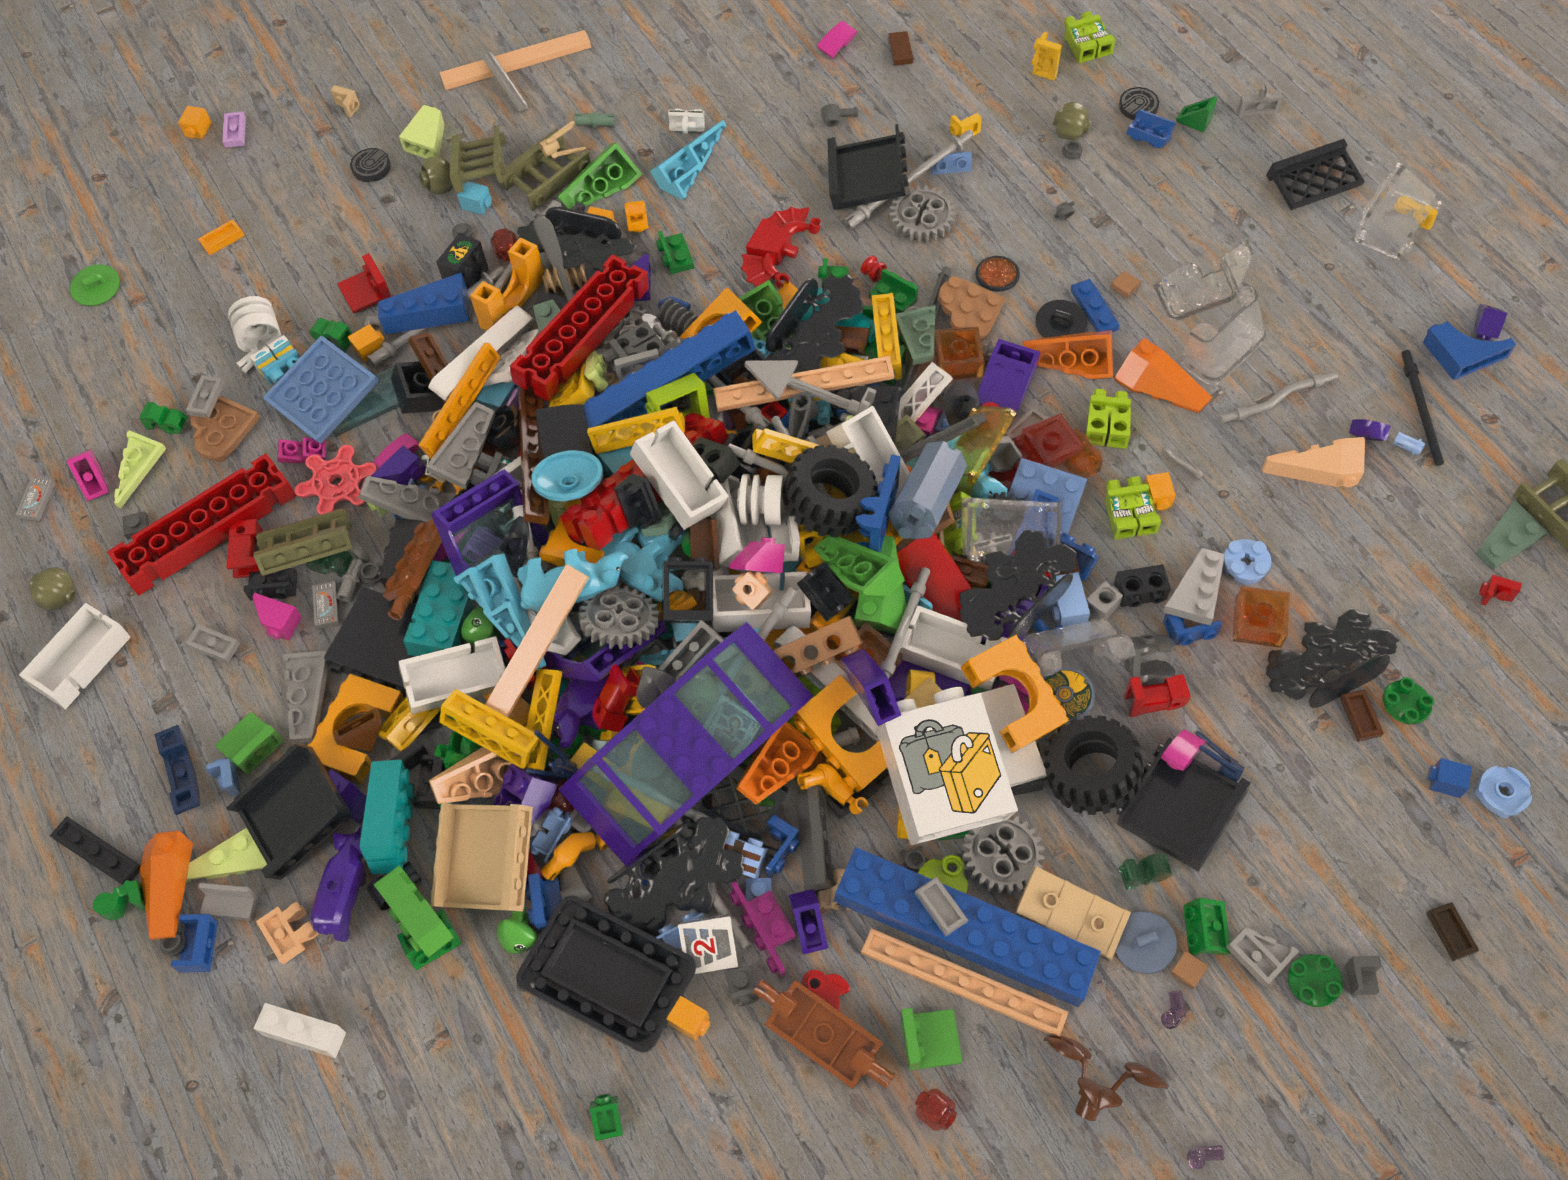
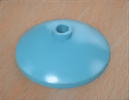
[531,450,603,501]

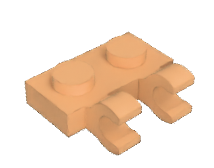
[256,902,319,965]

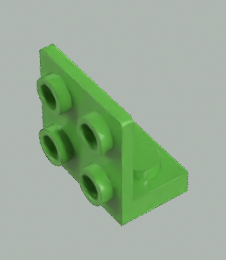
[215,712,284,776]
[901,1008,962,1071]

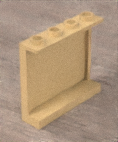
[431,803,533,911]

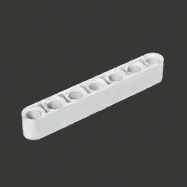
[428,305,535,401]
[774,625,879,742]

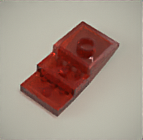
[989,413,1084,492]

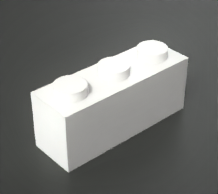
[254,1003,346,1058]

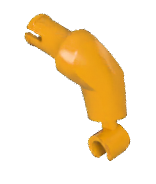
[797,763,869,815]
[541,832,609,881]

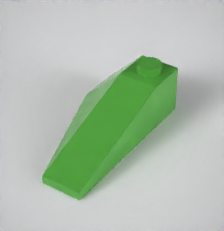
[557,143,642,210]
[739,280,793,353]
[814,535,905,596]
[855,536,907,632]

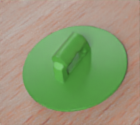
[70,264,120,306]

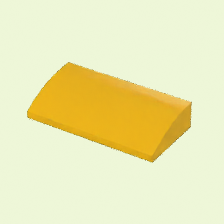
[549,360,595,407]

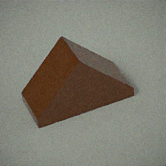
[333,708,382,752]

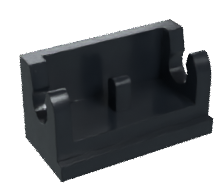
[613,474,663,530]
[797,561,855,622]
[413,755,446,810]

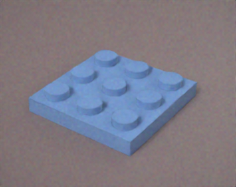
[1000,458,1087,541]

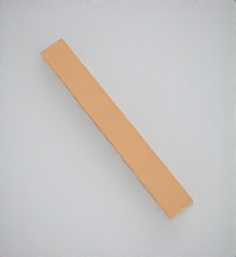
[439,30,591,90]
[713,356,894,412]
[471,564,589,742]
[861,928,1068,1037]

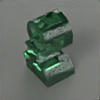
[306,551,353,578]
[1118,854,1173,890]

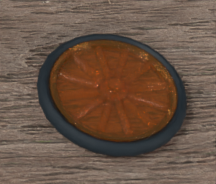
[975,256,1020,292]

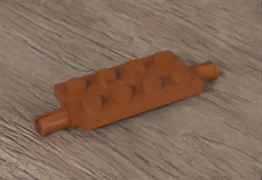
[382,518,442,620]
[753,979,895,1089]

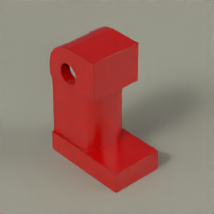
[226,519,263,579]
[592,664,641,732]
[1123,674,1191,717]

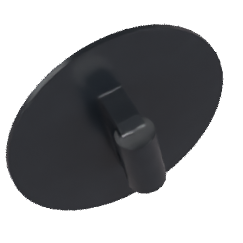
[1036,300,1087,338]
[945,380,980,433]
[499,516,529,573]

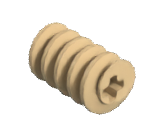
[542,264,587,294]

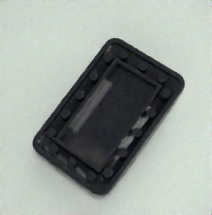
[516,896,696,1053]

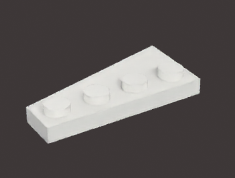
[483,329,540,387]

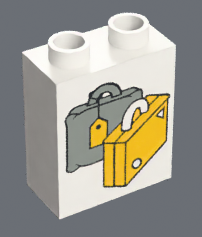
[876,687,1018,846]

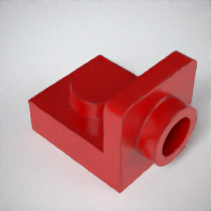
[1479,574,1522,606]

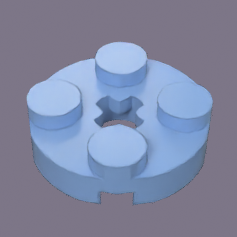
[1223,539,1271,584]
[1475,766,1532,818]

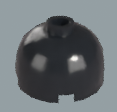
[486,405,520,449]

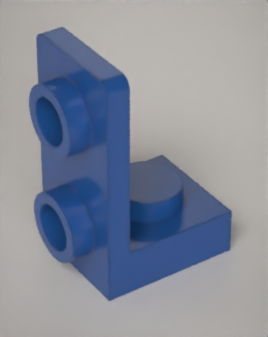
[1163,613,1222,646]
[766,814,800,878]

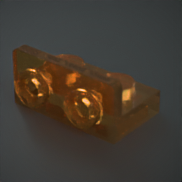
[1062,428,1103,479]

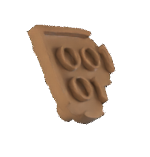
[937,276,1006,344]
[190,396,260,462]

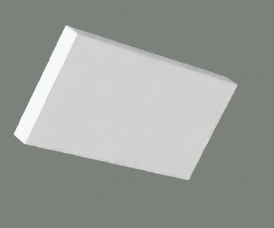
[981,684,1046,787]

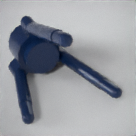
[525,730,578,780]
[1196,731,1245,782]

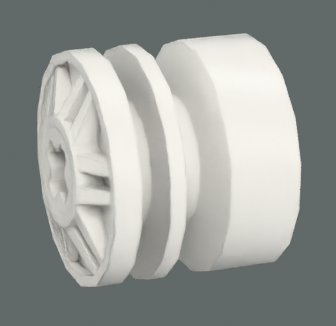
[228,296,281,353]
[737,474,785,526]

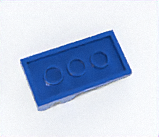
[856,455,901,553]

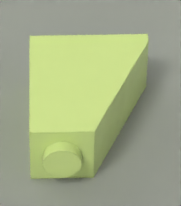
[399,105,445,159]

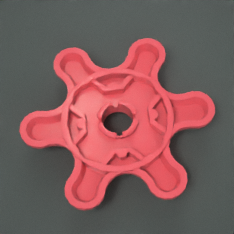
[295,445,377,515]

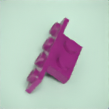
[729,881,796,979]

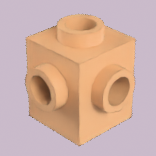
[732,571,774,610]

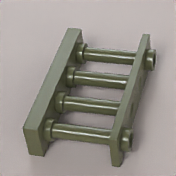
[449,125,506,193]
[500,129,591,211]
[1513,459,1568,552]

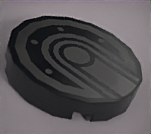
[1119,87,1159,120]
[350,148,391,182]

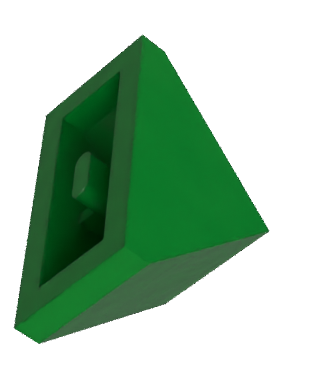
[1176,96,1217,133]

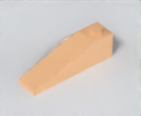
[1262,437,1365,487]
[429,741,521,804]

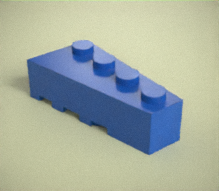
[378,273,469,334]

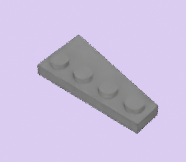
[426,402,495,490]
[358,476,456,523]
[1163,548,1225,626]
[283,651,328,743]

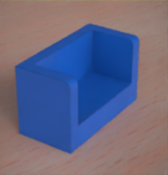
[171,914,218,973]

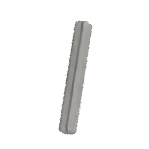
[483,52,528,112]

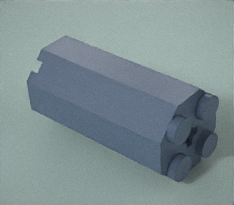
[888,441,967,539]

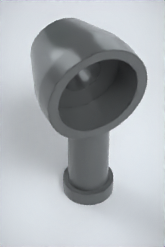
[821,104,858,127]

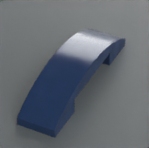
[154,725,200,815]

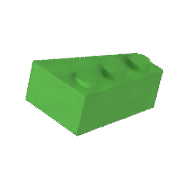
[374,865,454,957]

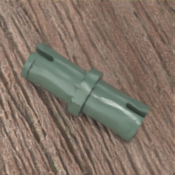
[574,112,614,128]

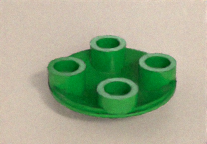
[1382,677,1434,724]
[1288,954,1343,1007]

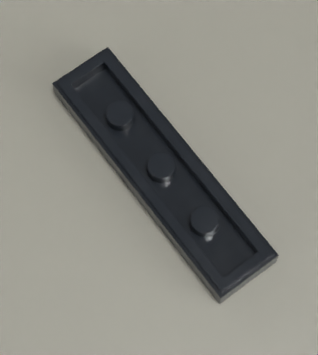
[50,816,140,885]

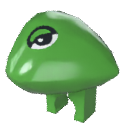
[461,606,499,646]
[496,907,538,954]

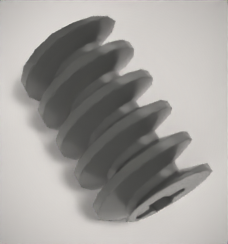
[658,298,698,337]

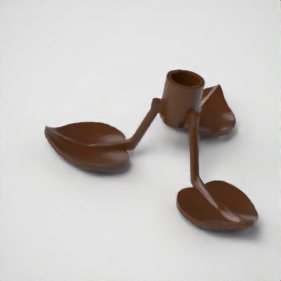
[1043,1036,1169,1121]

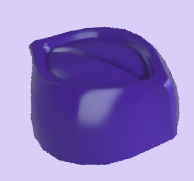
[1349,419,1391,441]

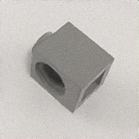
[1086,581,1123,625]

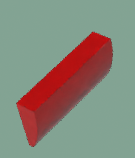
[897,532,972,622]

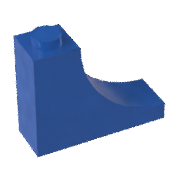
[1423,322,1516,381]

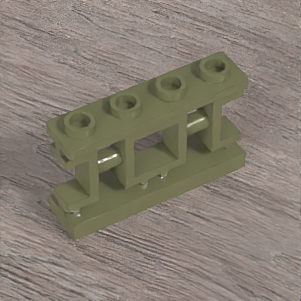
[253,508,353,576]

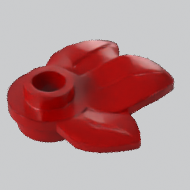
[801,970,851,1011]

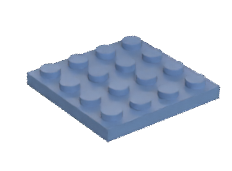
[263,335,380,444]

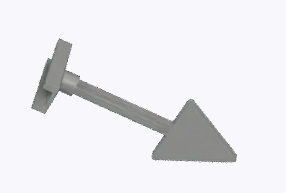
[744,360,877,415]

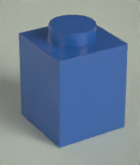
[1427,758,1472,798]

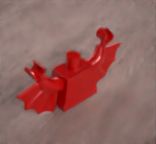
[741,206,821,289]

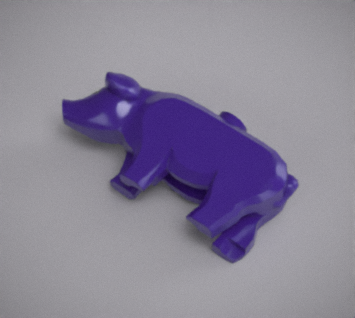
[552,674,609,748]
[310,826,367,942]

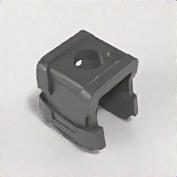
[1124,634,1176,682]

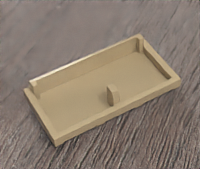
[1014,866,1131,960]

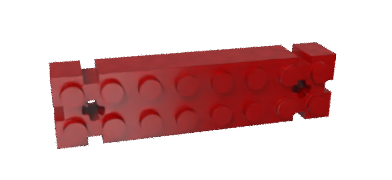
[510,254,649,402]
[560,412,728,551]
[107,453,296,596]

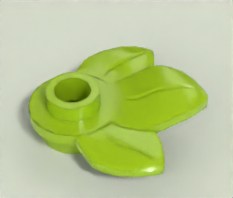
[918,855,968,894]

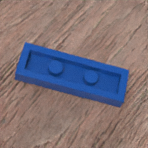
[1070,279,1120,332]

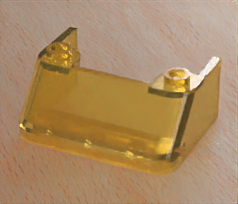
[953,405,1017,496]

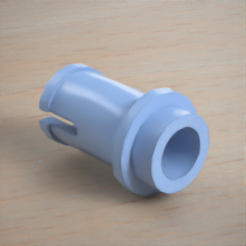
[1393,432,1426,456]

